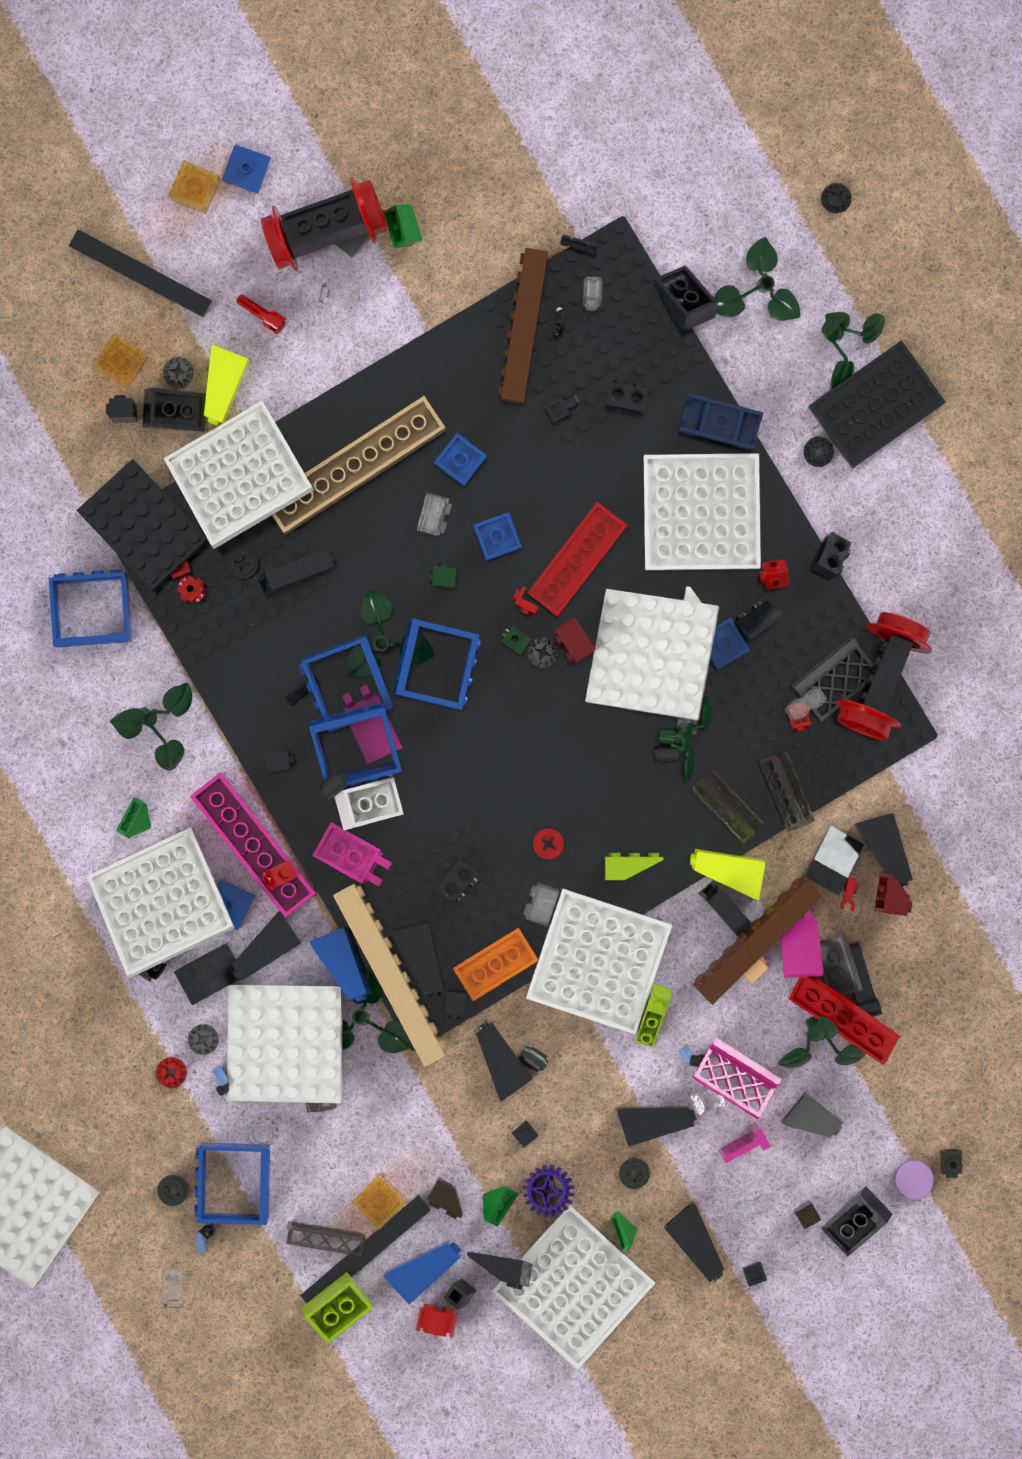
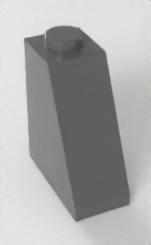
[781,1092,843,1137]

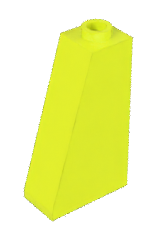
[204,345,250,426]
[690,849,766,900]

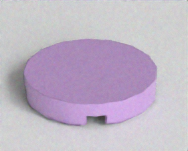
[895,1160,934,1199]

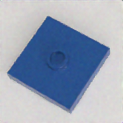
[222,145,271,194]
[434,433,487,486]
[473,512,522,561]
[710,617,750,670]
[217,879,255,931]

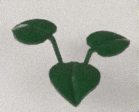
[714,237,801,321]
[821,312,885,389]
[348,590,434,678]
[110,682,192,771]
[660,696,712,784]
[342,969,411,1053]
[778,1016,866,1068]

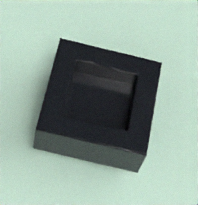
[512,1120,539,1148]
[742,1261,767,1287]

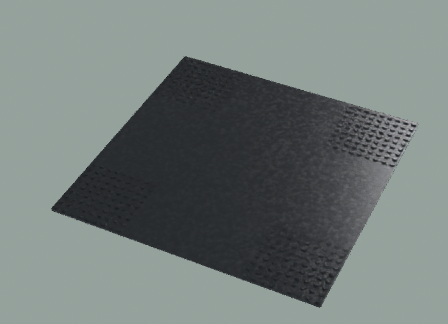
[115,216,938,1051]

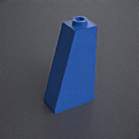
[309,928,372,1002]
[383,1241,461,1305]

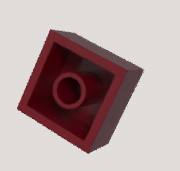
[554,617,596,664]

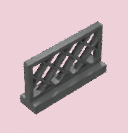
[791,637,874,722]

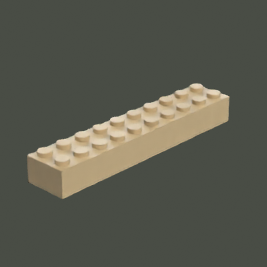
[272,396,446,535]
[333,883,447,1067]

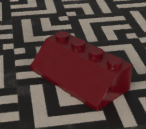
[874,873,912,916]

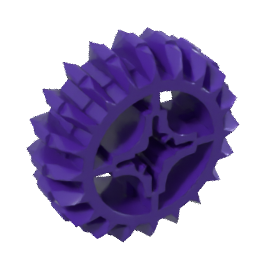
[523,1165,575,1218]

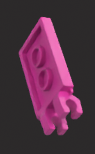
[342,684,402,764]
[312,822,393,886]
[780,908,823,978]

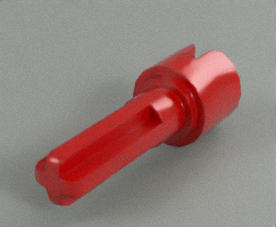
[236,295,287,334]

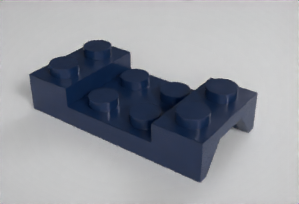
[679,393,764,451]

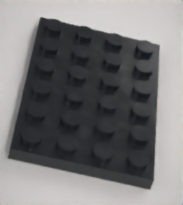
[808,340,946,469]
[76,459,209,592]

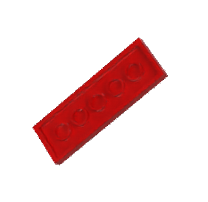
[527,502,627,617]
[789,976,901,1066]

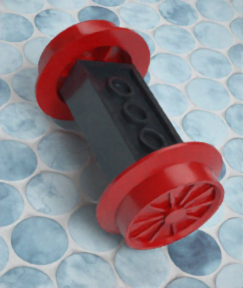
[261,177,388,272]
[835,612,932,740]

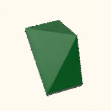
[116,797,151,838]
[483,1187,518,1227]
[611,1212,638,1254]

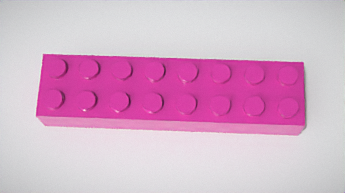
[190,773,317,918]

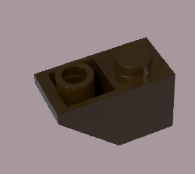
[427,1178,463,1219]

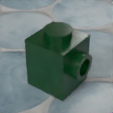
[429,563,457,589]
[501,626,532,656]

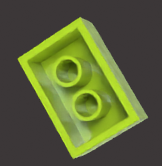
[301,1272,373,1344]

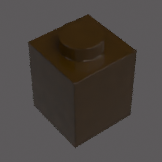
[793,1200,821,1229]

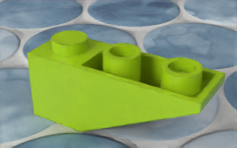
[605,853,663,880]
[635,983,672,1048]

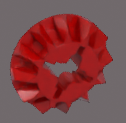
[533,828,564,859]
[156,1057,187,1088]

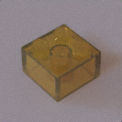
[169,160,221,215]
[93,333,149,389]
[352,1173,407,1230]

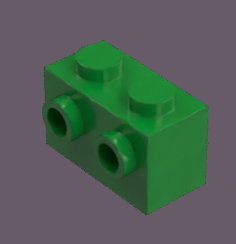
[383,204,422,248]

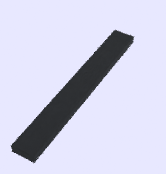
[69,229,212,318]
[300,1195,431,1303]

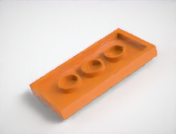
[453,927,539,1001]

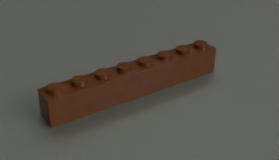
[498,248,548,405]
[692,876,822,1005]

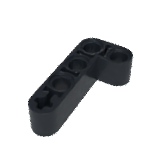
[849,942,882,1017]

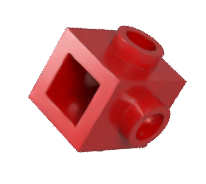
[759,559,789,590]
[177,576,207,604]

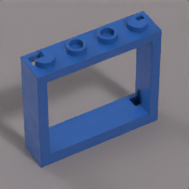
[48,569,132,648]
[392,619,481,710]
[299,634,394,733]
[309,702,402,787]
[194,1142,271,1225]

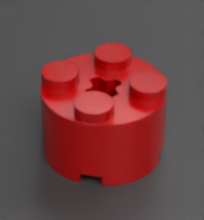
[415,1304,458,1338]

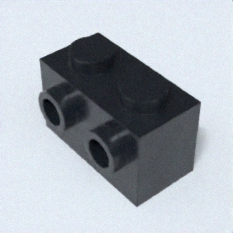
[106,395,137,423]

